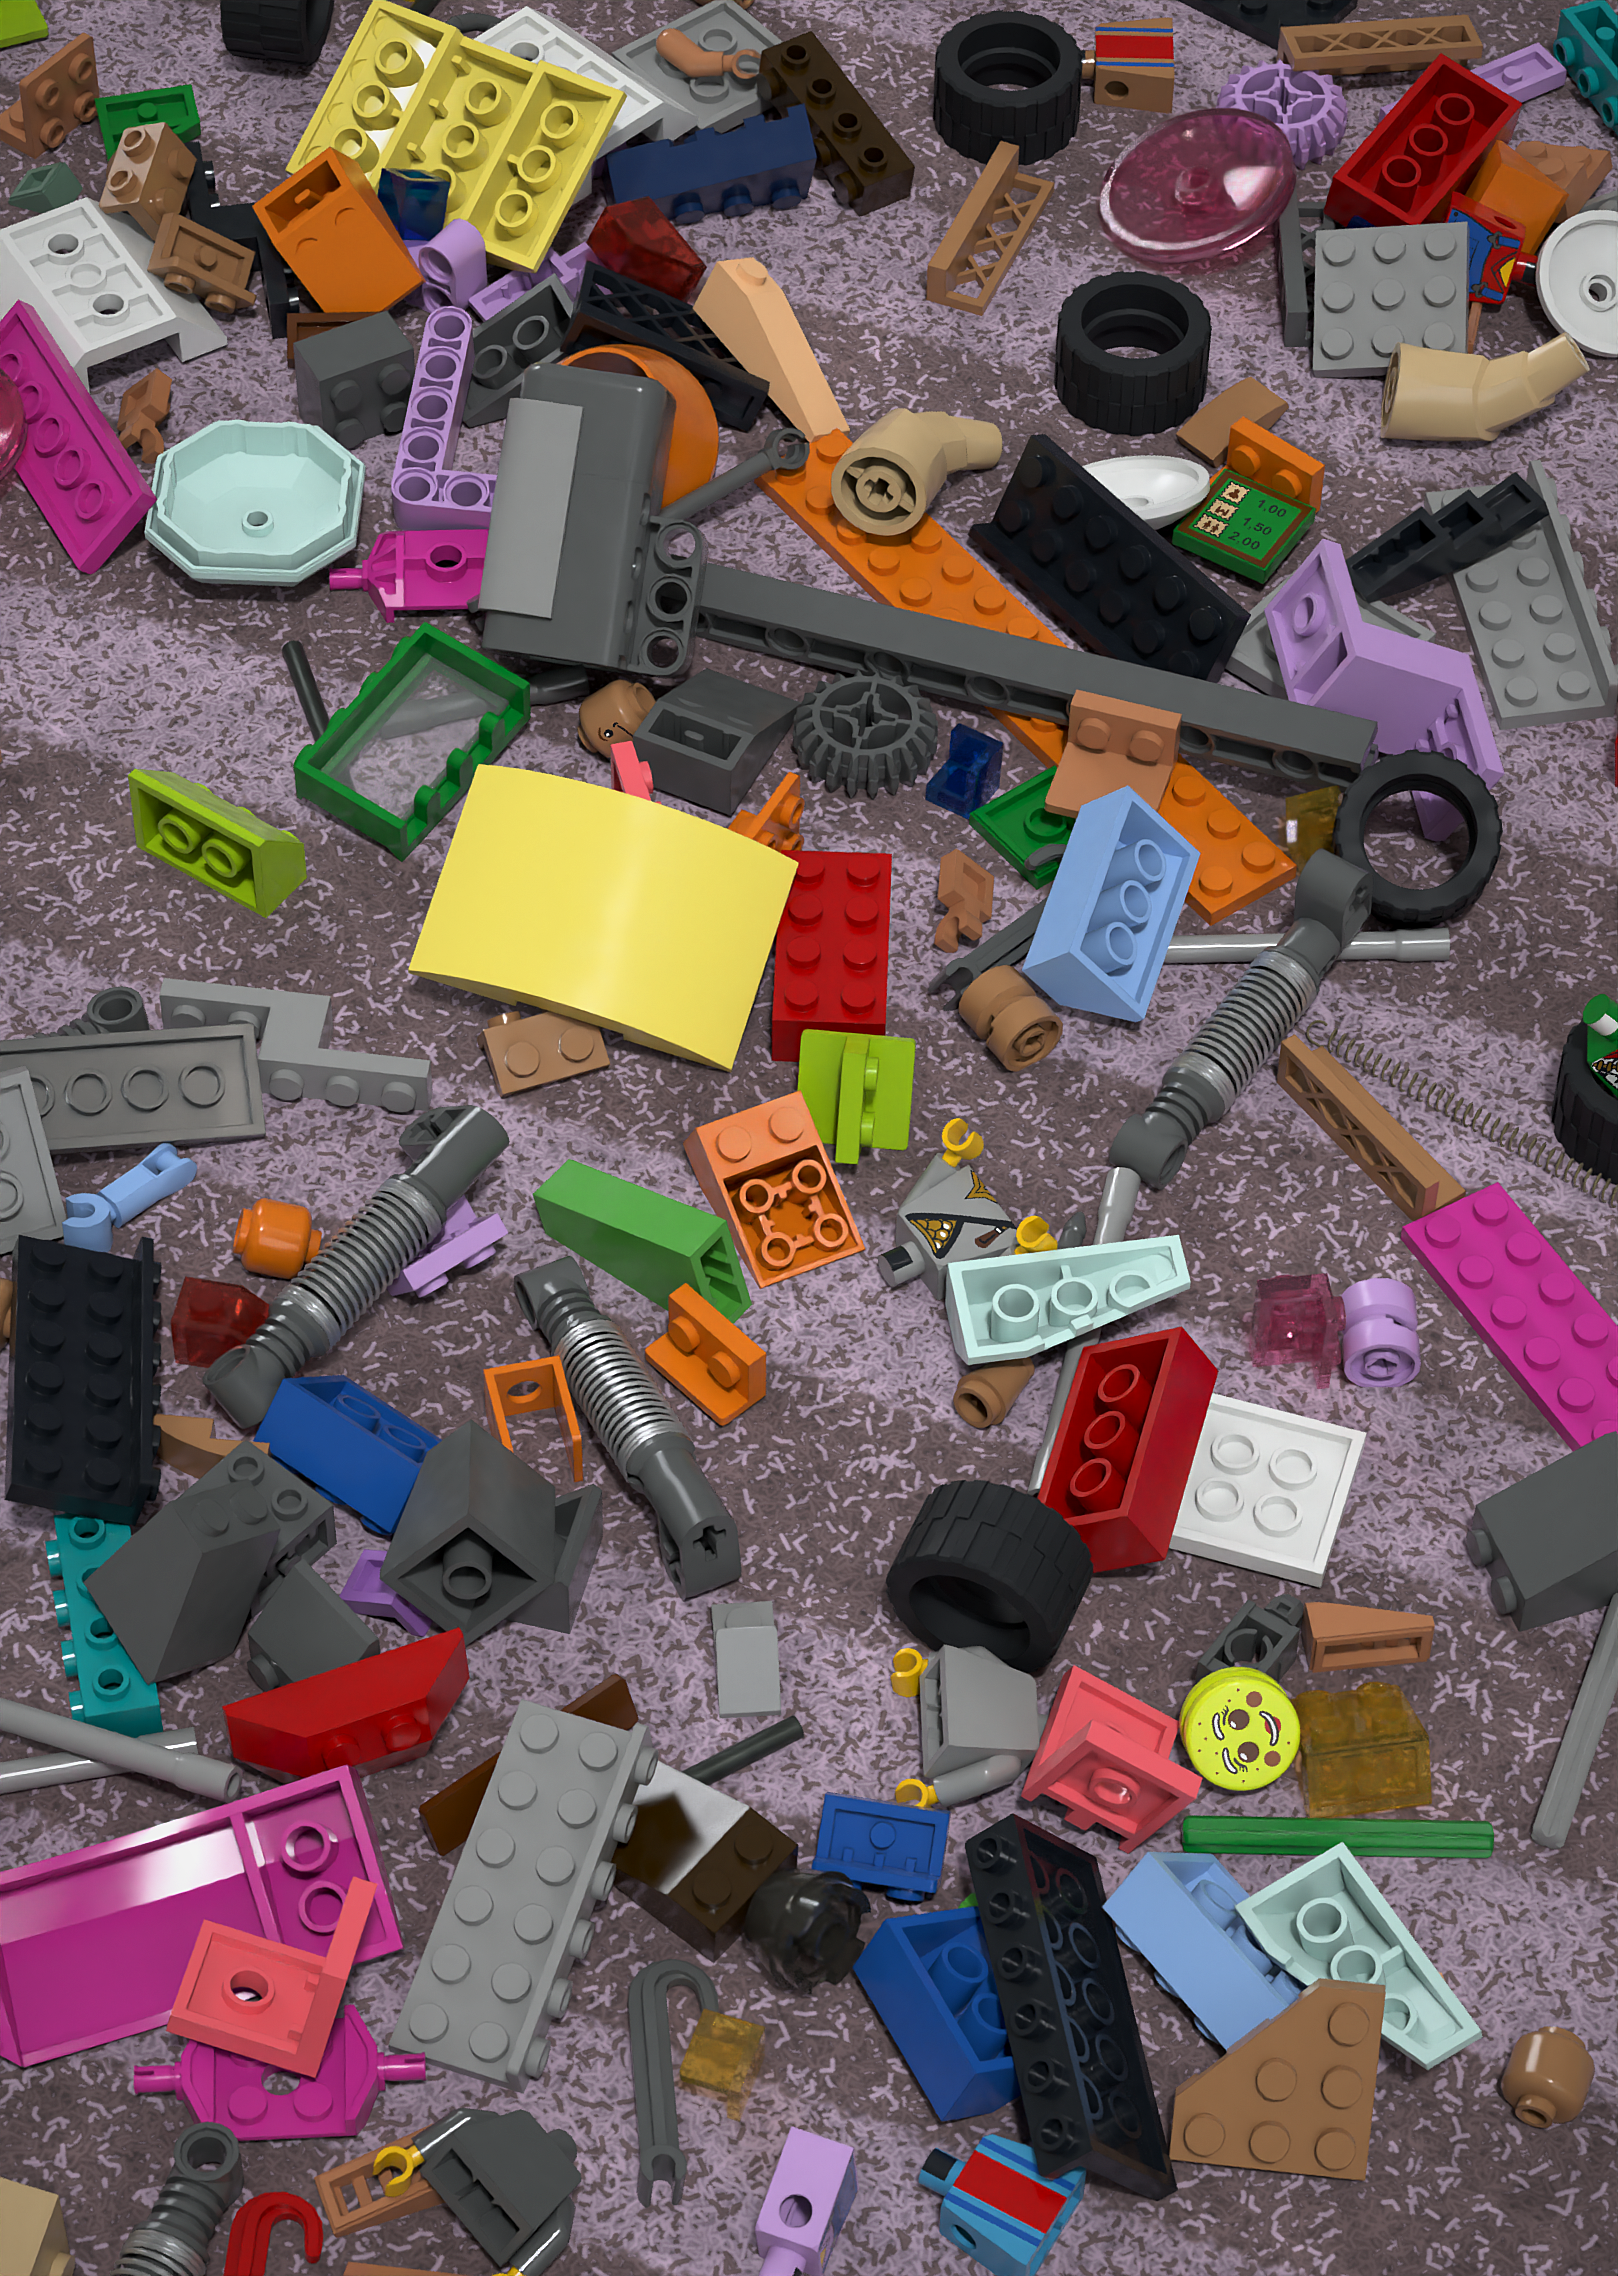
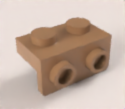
[99,122,197,241]
[147,212,257,313]
[477,1009,610,1097]

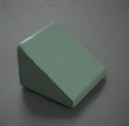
[8,162,83,214]

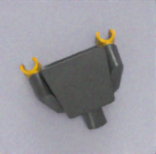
[373,2108,582,2276]

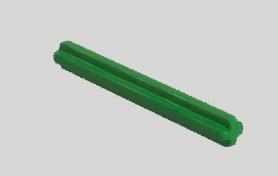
[1181,1815,1494,1858]

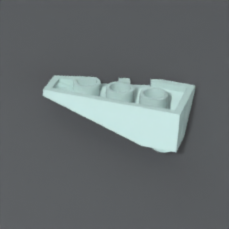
[945,1235,1191,1365]
[1234,1842,1483,2070]

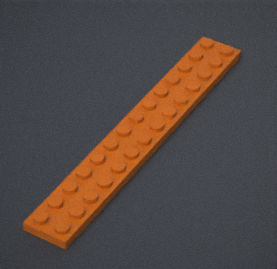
[754,428,1297,926]

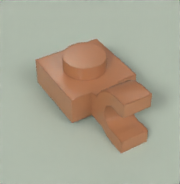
[117,368,172,464]
[934,849,994,953]

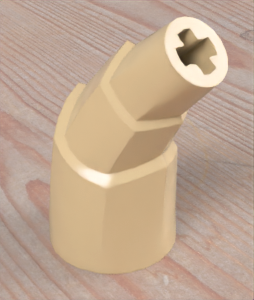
[1380,332,1590,441]
[831,408,1003,536]

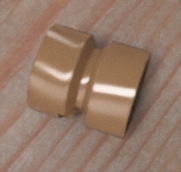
[958,965,1063,1072]

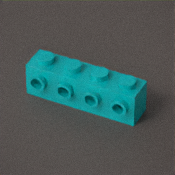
[1553,0,1618,135]
[45,1513,163,1738]

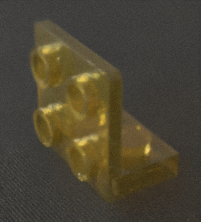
[1289,1682,1432,1818]

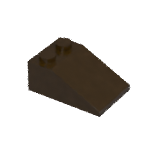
[611,1761,799,1963]

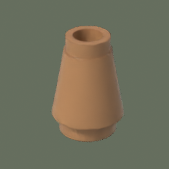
[953,1357,1035,1428]

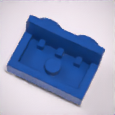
[811,1792,952,1901]

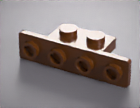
[418,1673,639,1856]

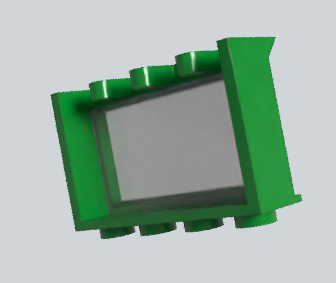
[293,621,531,862]

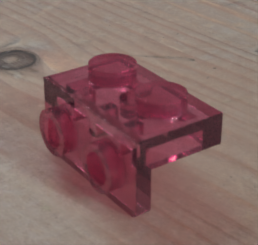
[1249,1273,1346,1389]

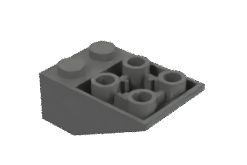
[633,668,801,815]

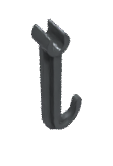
[928,844,1067,1011]
[627,1959,719,2208]

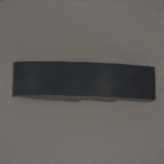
[1345,472,1550,603]

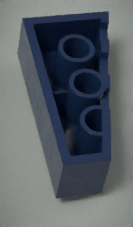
[602,103,817,230]

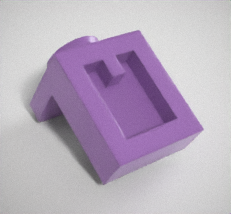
[339,1549,433,1637]

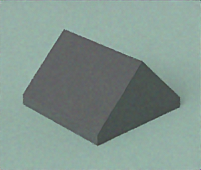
[503,1484,603,1634]

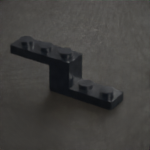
[183,141,300,339]

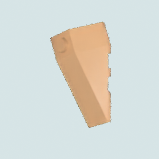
[693,257,851,444]

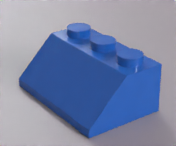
[253,1375,442,1536]
[852,1906,1021,2122]

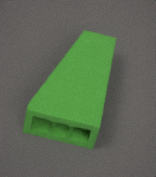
[532,1159,752,1324]

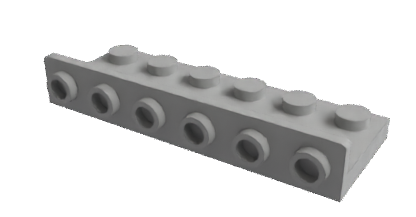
[1424,460,1618,730]
[388,1699,659,2094]

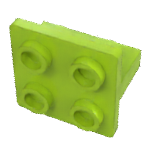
[797,1029,916,1164]

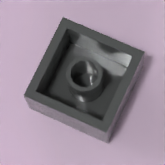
[293,310,415,448]

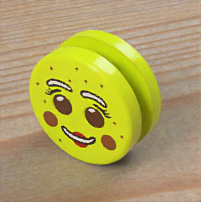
[1179,1667,1300,1791]

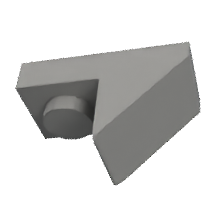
[711,1601,781,1719]

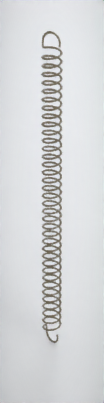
[1306,1020,1618,1208]

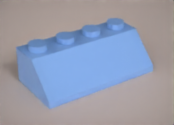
[1022,786,1201,1022]
[1102,1852,1308,2051]

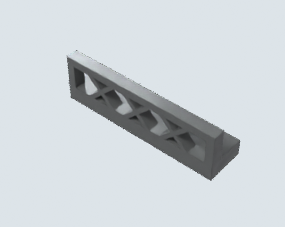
[1272,175,1335,347]

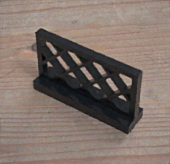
[559,260,770,432]

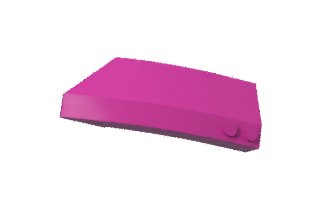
[0,1764,405,2067]

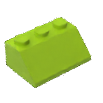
[128,769,307,918]

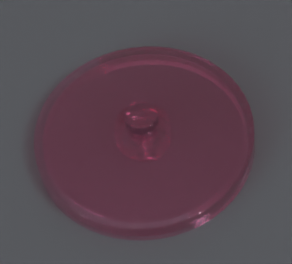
[1100,108,1297,264]

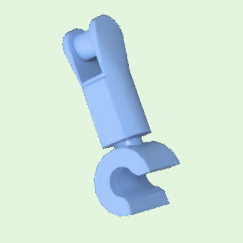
[62,1143,197,1252]

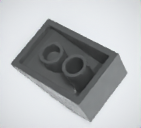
[462,273,575,428]

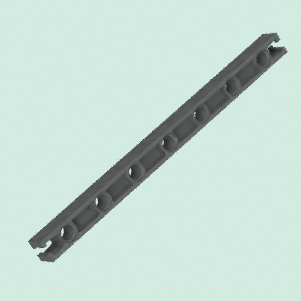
[660,553,1379,793]

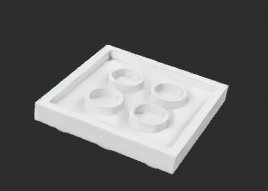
[1169,1393,1366,1588]

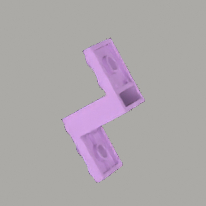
[1264,539,1505,841]

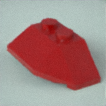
[222,1627,470,1784]

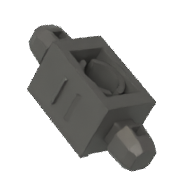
[1195,1594,1304,1685]

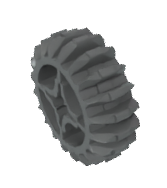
[793,669,938,799]

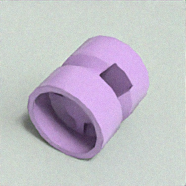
[1339,1278,1421,1387]

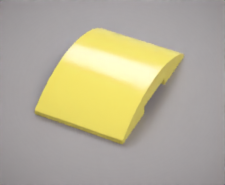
[285,0,627,273]
[408,764,799,1073]

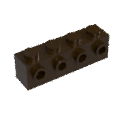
[756,31,915,217]

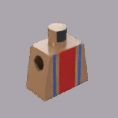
[1081,17,1175,113]

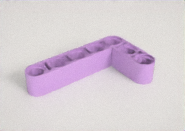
[391,306,497,531]

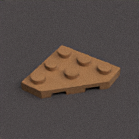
[1169,1978,1386,2181]

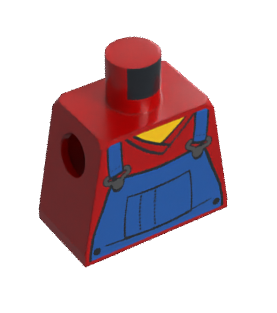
[1443,191,1538,304]

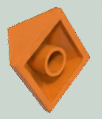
[1464,140,1569,255]

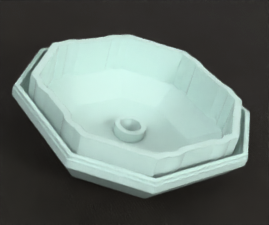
[144,420,366,587]

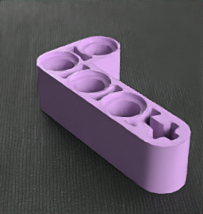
[391,219,487,313]

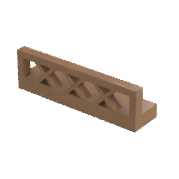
[1277,15,1483,76]
[926,141,1055,316]
[1276,1034,1466,1222]

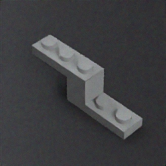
[159,978,433,1112]

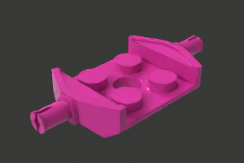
[329,529,489,623]
[134,2004,426,2141]

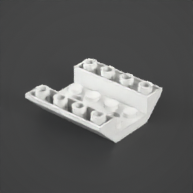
[473,6,698,206]
[0,197,228,394]

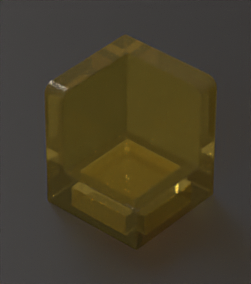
[1285,785,1343,873]
[680,2009,765,2122]

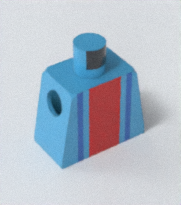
[918,2134,1086,2276]

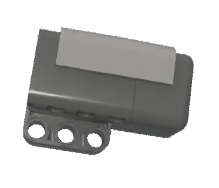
[478,362,709,679]

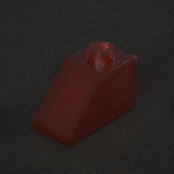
[586,196,707,303]
[170,1276,269,1368]

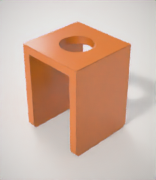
[483,1355,583,1482]

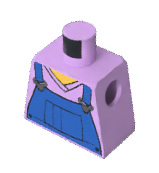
[755,2126,859,2276]

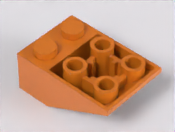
[252,146,426,313]
[683,1090,866,1289]

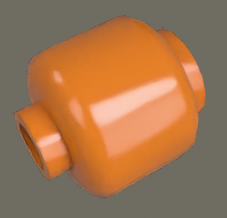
[233,1198,322,1279]

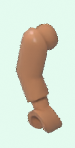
[656,28,761,79]

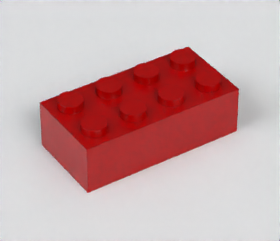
[1323,53,1523,229]
[772,850,892,1062]
[1037,1327,1218,1573]

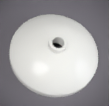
[1536,210,1618,357]
[1082,455,1210,530]

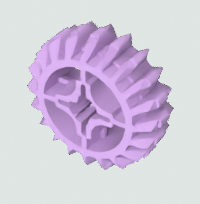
[1215,58,1348,172]

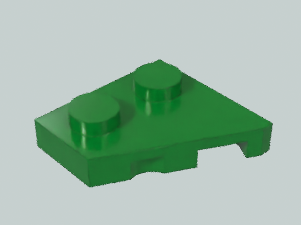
[94,84,201,163]

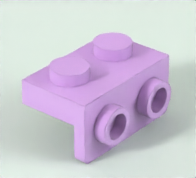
[386,1194,508,1298]

